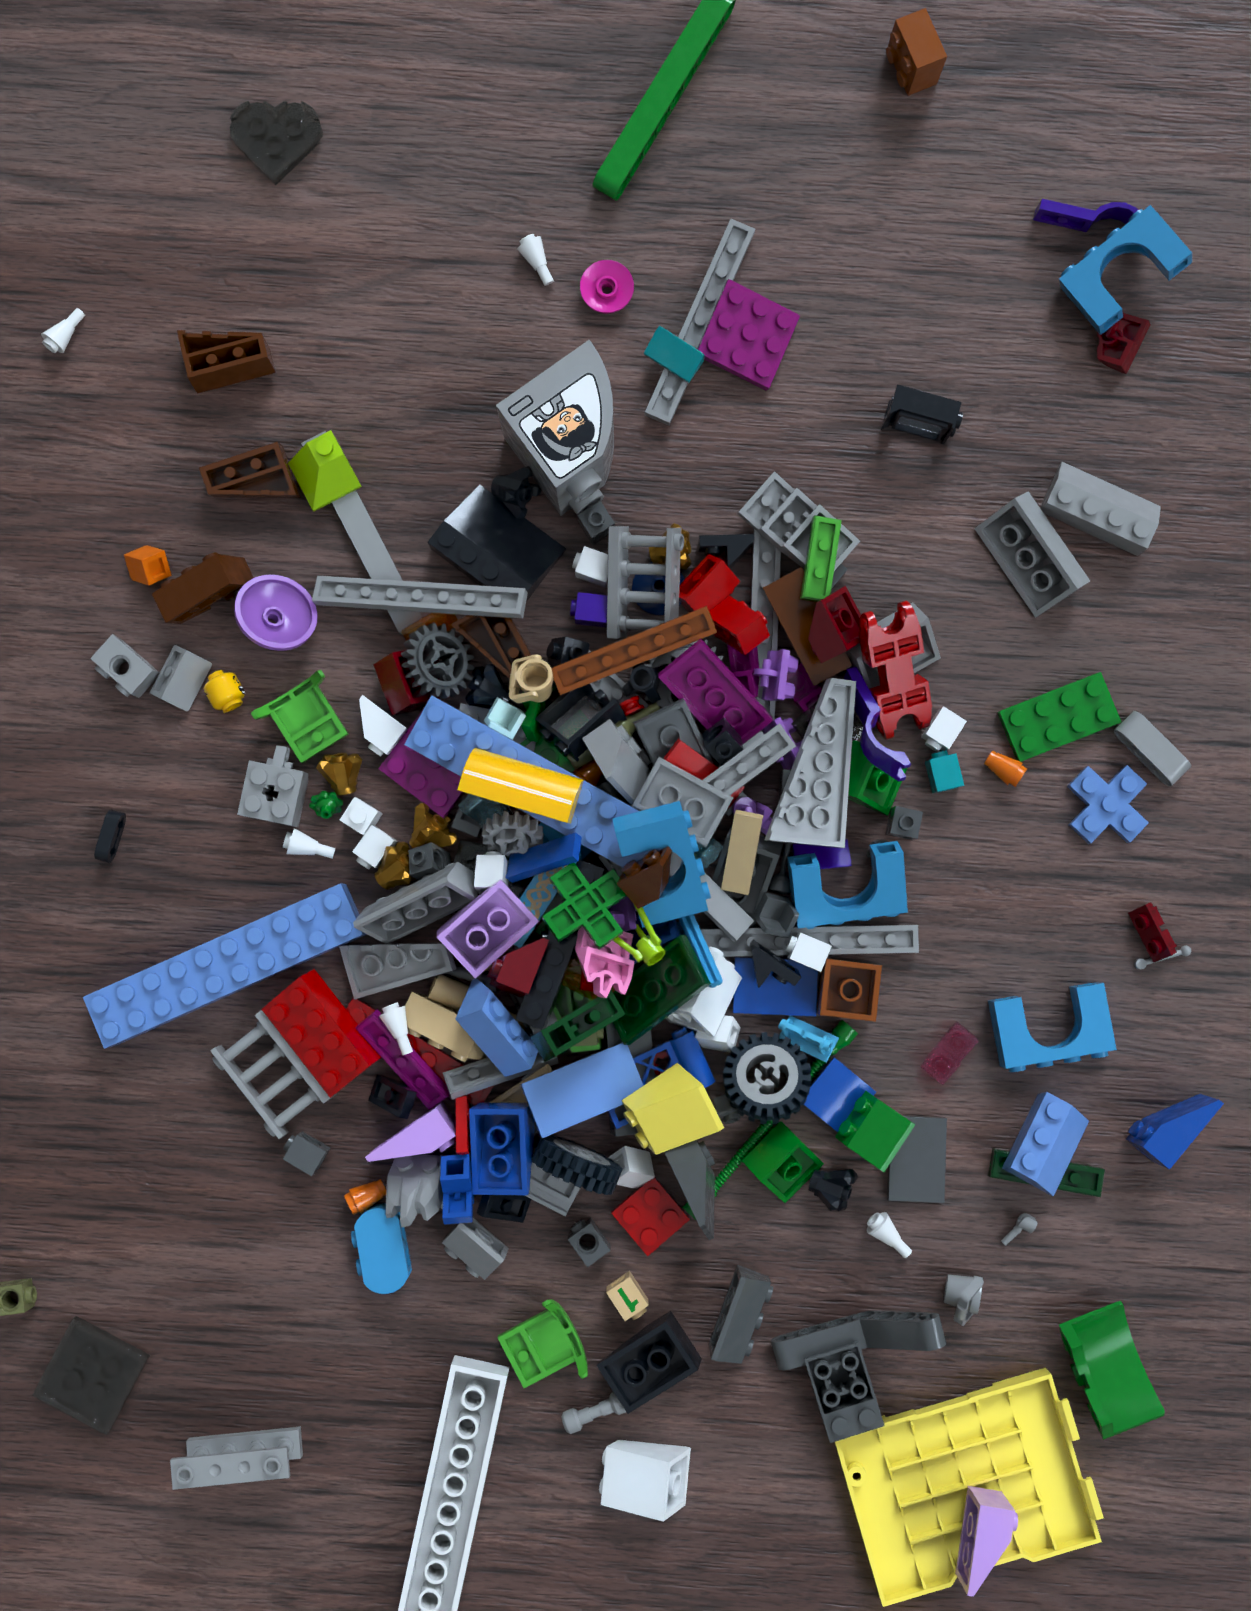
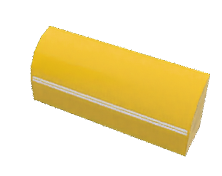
[457,748,584,824]

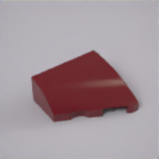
[1097,311,1151,374]

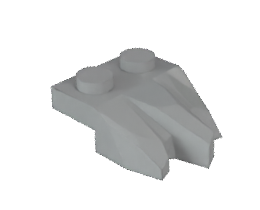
[386,1154,443,1227]

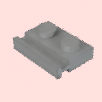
[524,1162,580,1217]

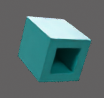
[925,750,964,794]

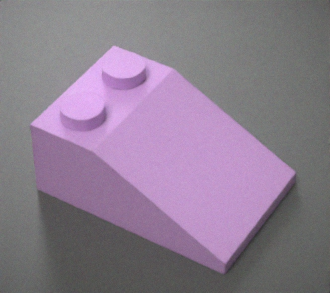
[437,879,539,978]
[365,1101,456,1162]
[956,1486,1018,1597]

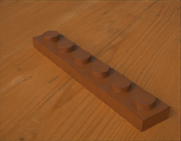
[551,606,717,695]

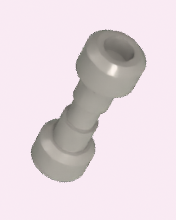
[561,1392,626,1434]

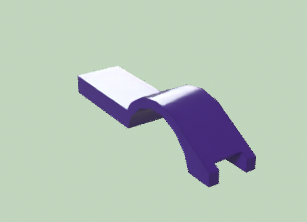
[1033,199,1138,232]
[844,667,911,782]

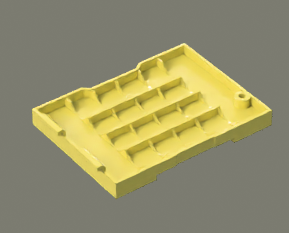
[834,1368,1104,1607]

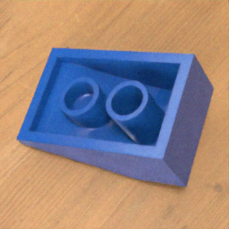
[1126,1094,1224,1170]
[469,1103,535,1195]

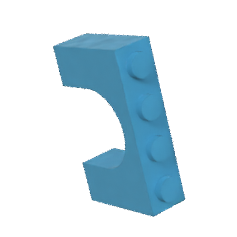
[1059,205,1192,335]
[612,801,711,928]
[787,841,908,929]
[988,982,1117,1072]

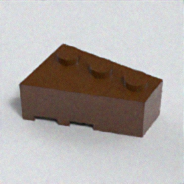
[177,330,276,394]
[199,442,301,498]
[152,552,254,624]

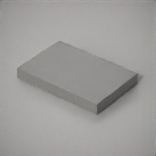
[632,757,734,847]

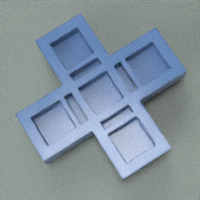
[1067,765,1149,844]

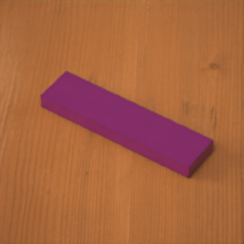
[356,1009,450,1110]

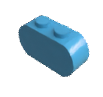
[351,1204,412,1294]

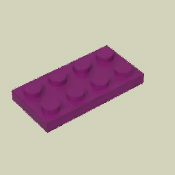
[658,638,773,744]

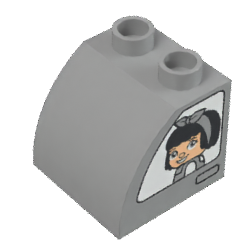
[496,340,614,516]

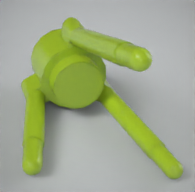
[613,905,666,966]

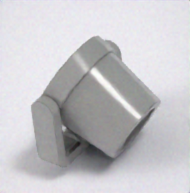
[943,1274,984,1326]

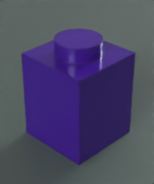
[570,592,607,628]

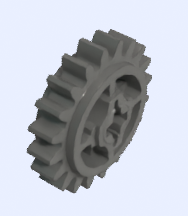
[401,623,475,700]

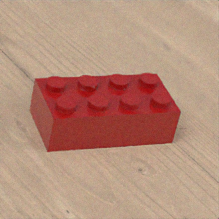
[261,969,382,1098]

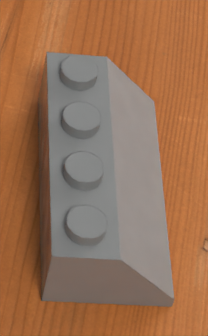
[1040,462,1161,556]
[974,491,1090,618]
[353,862,478,944]

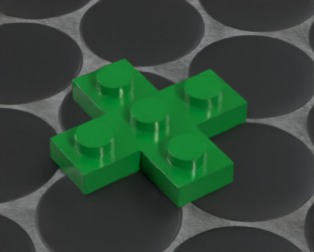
[542,863,627,949]

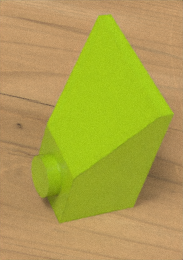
[288,430,362,512]

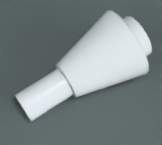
[517,234,554,286]
[41,308,85,353]
[283,828,335,859]
[379,1002,413,1056]
[867,1212,912,1258]

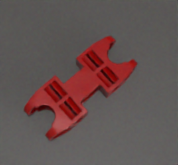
[859,601,932,740]

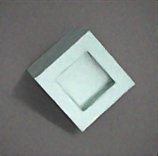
[484,697,526,740]

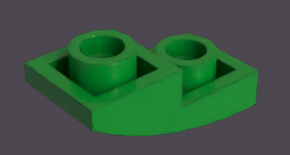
[521,691,546,742]

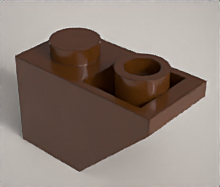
[617,846,672,909]

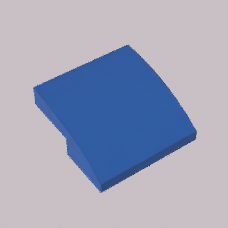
[804,1057,876,1132]

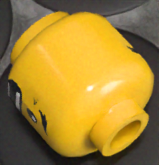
[203,670,245,713]

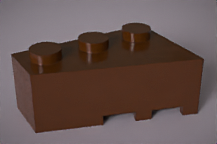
[451,615,532,679]

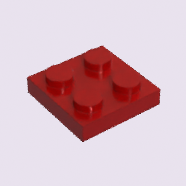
[611,1177,690,1256]

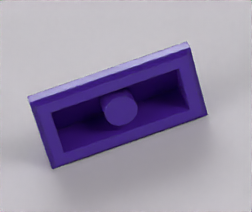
[792,839,852,869]

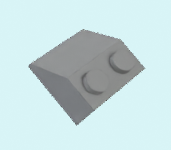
[442,1218,509,1280]

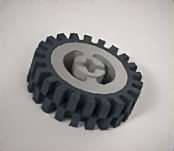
[723,1032,811,1124]
[531,1135,623,1195]

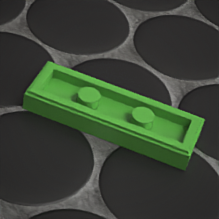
[800,515,842,602]

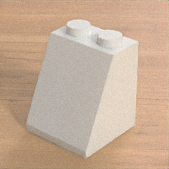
[666,947,742,1036]
[599,1440,691,1522]

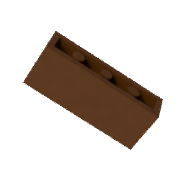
[763,567,852,686]

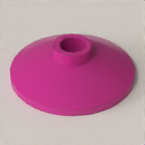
[580,260,634,314]

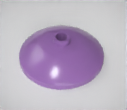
[234,575,317,651]

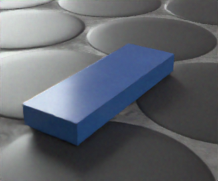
[506,832,582,883]

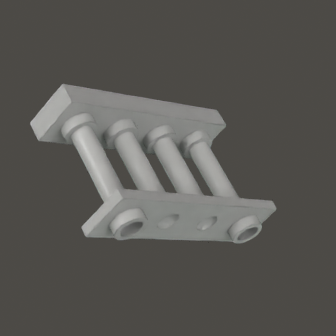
[607,526,684,639]
[210,1010,337,1139]
[170,1426,303,1490]

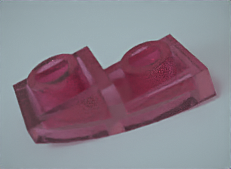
[921,1021,979,1085]

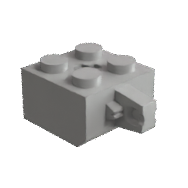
[237,745,308,827]

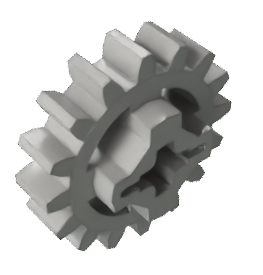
[482,811,544,858]

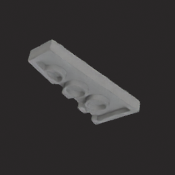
[339,942,456,999]

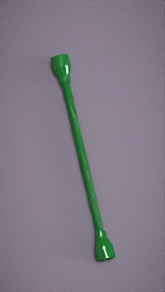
[683,1019,858,1220]

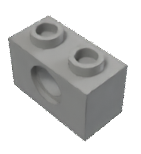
[90,634,160,698]

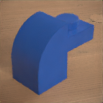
[440,1154,474,1225]

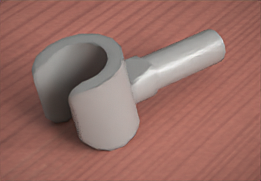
[1001,1213,1038,1246]

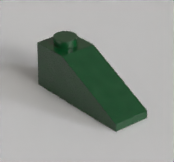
[530,990,625,1062]

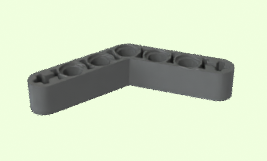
[771,1311,947,1370]

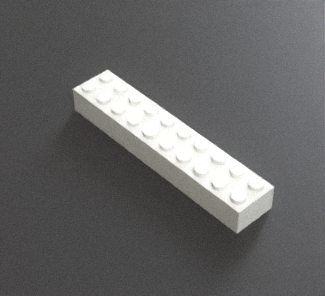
[398,1355,510,1611]

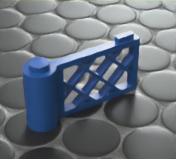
[607,1027,715,1129]

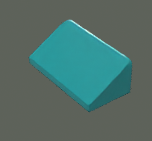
[644,326,705,383]

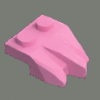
[575,927,635,998]

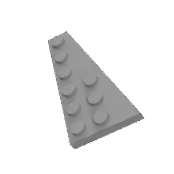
[764,678,856,848]

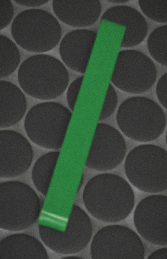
[592,0,736,201]

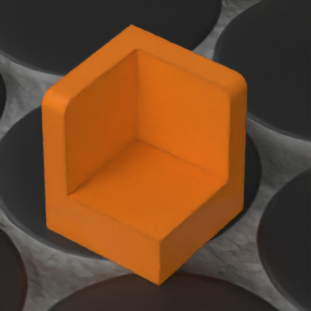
[124,545,172,586]

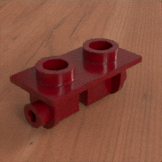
[1128,902,1177,963]

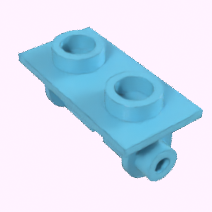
[778,1015,839,1063]

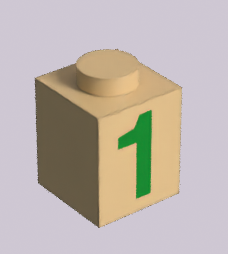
[606,1271,649,1321]

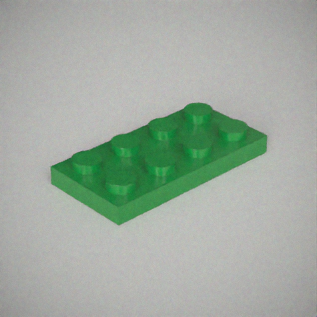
[997,672,1121,762]

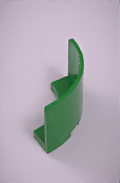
[1059,1301,1165,1440]

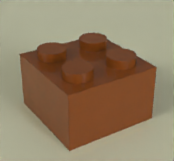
[886,8,947,96]
[816,959,882,1022]

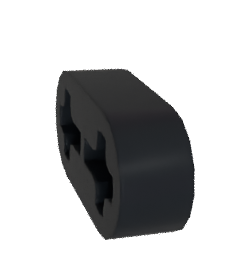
[94,809,126,863]

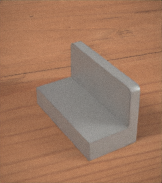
[150,645,212,711]

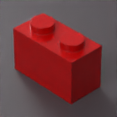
[679,554,740,612]
[709,596,770,655]

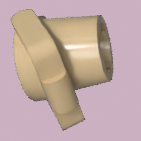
[509,655,554,703]

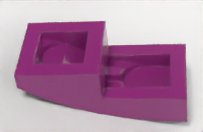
[727,644,759,697]
[786,662,822,721]

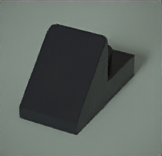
[698,534,754,569]
[750,940,801,988]
[368,1074,417,1119]
[476,1195,531,1223]

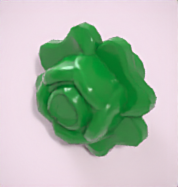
[309,791,343,819]

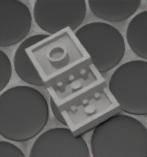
[737,471,860,571]

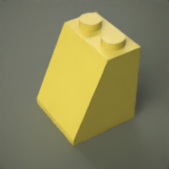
[622,1063,724,1155]

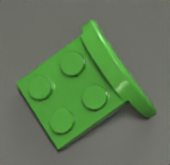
[251,670,349,764]
[498,1299,588,1388]

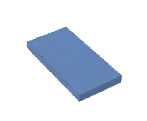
[520,1043,644,1138]

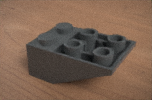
[804,1342,885,1443]

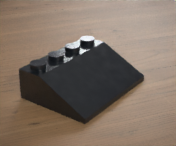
[427,485,566,602]

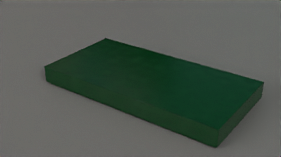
[611,935,711,1045]

